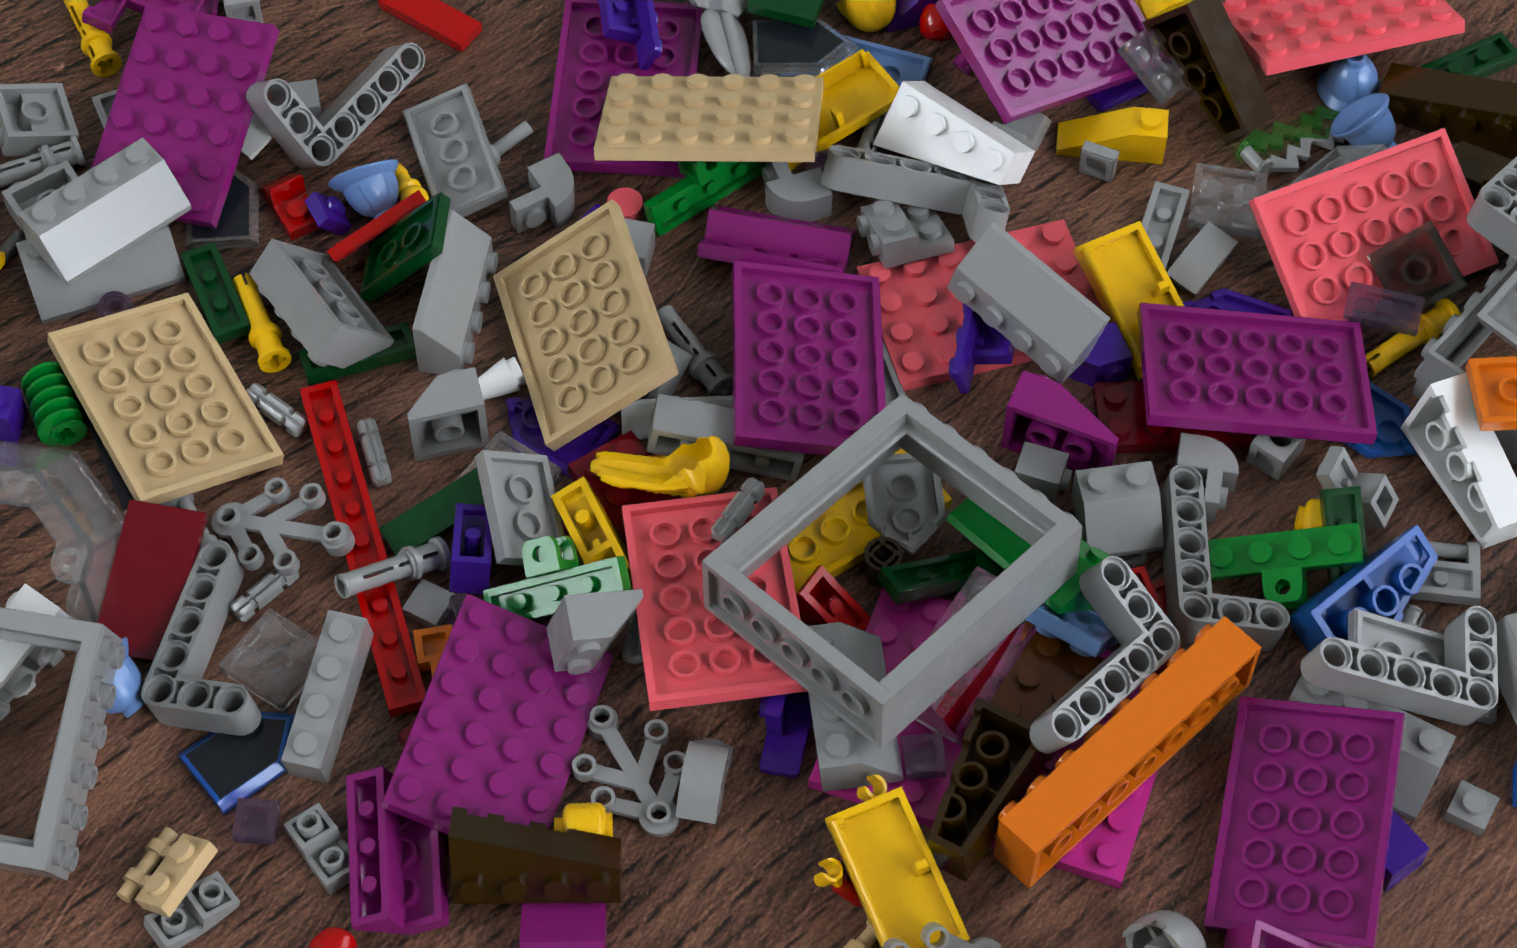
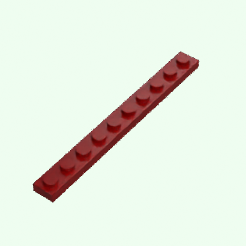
[299,380,426,718]

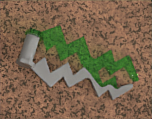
[1236,105,1345,183]

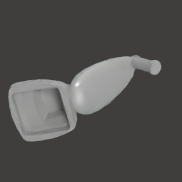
[690,0,751,77]

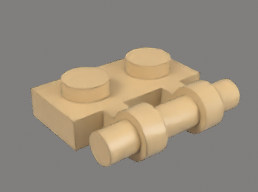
[116,827,218,918]

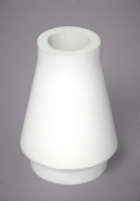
[478,357,526,401]

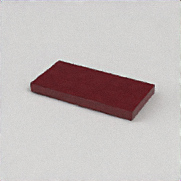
[97,499,208,663]

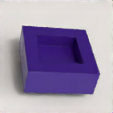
[305,191,352,236]

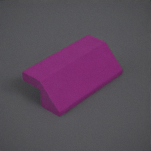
[697,205,856,273]
[346,766,450,935]

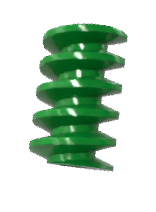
[21,361,88,447]

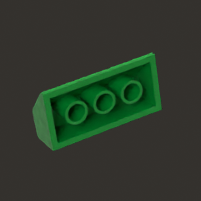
[946,498,1109,614]

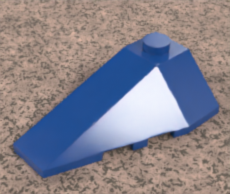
[1289,525,1439,652]

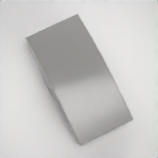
[1167,221,1238,298]
[283,803,350,895]
[143,871,240,948]

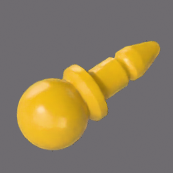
[395,163,429,202]

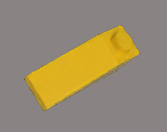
[1056,107,1169,164]
[551,476,633,590]

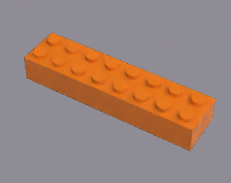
[993,616,1261,888]

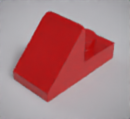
[259,173,320,241]
[796,565,871,631]

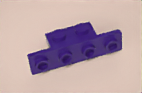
[598,0,663,71]
[949,303,1015,394]
[759,691,812,778]

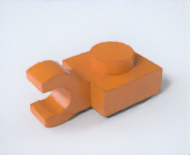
[413,624,453,677]

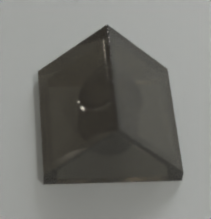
[1367,220,1468,320]

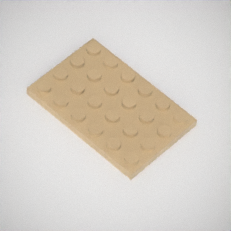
[594,73,824,162]
[493,199,679,451]
[47,292,284,504]

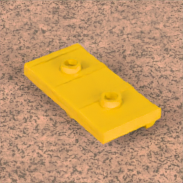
[787,49,900,171]
[1073,221,1185,381]
[825,786,970,948]

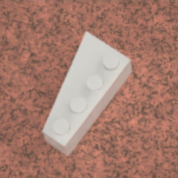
[873,81,1035,185]
[1400,373,1517,549]
[0,583,72,722]

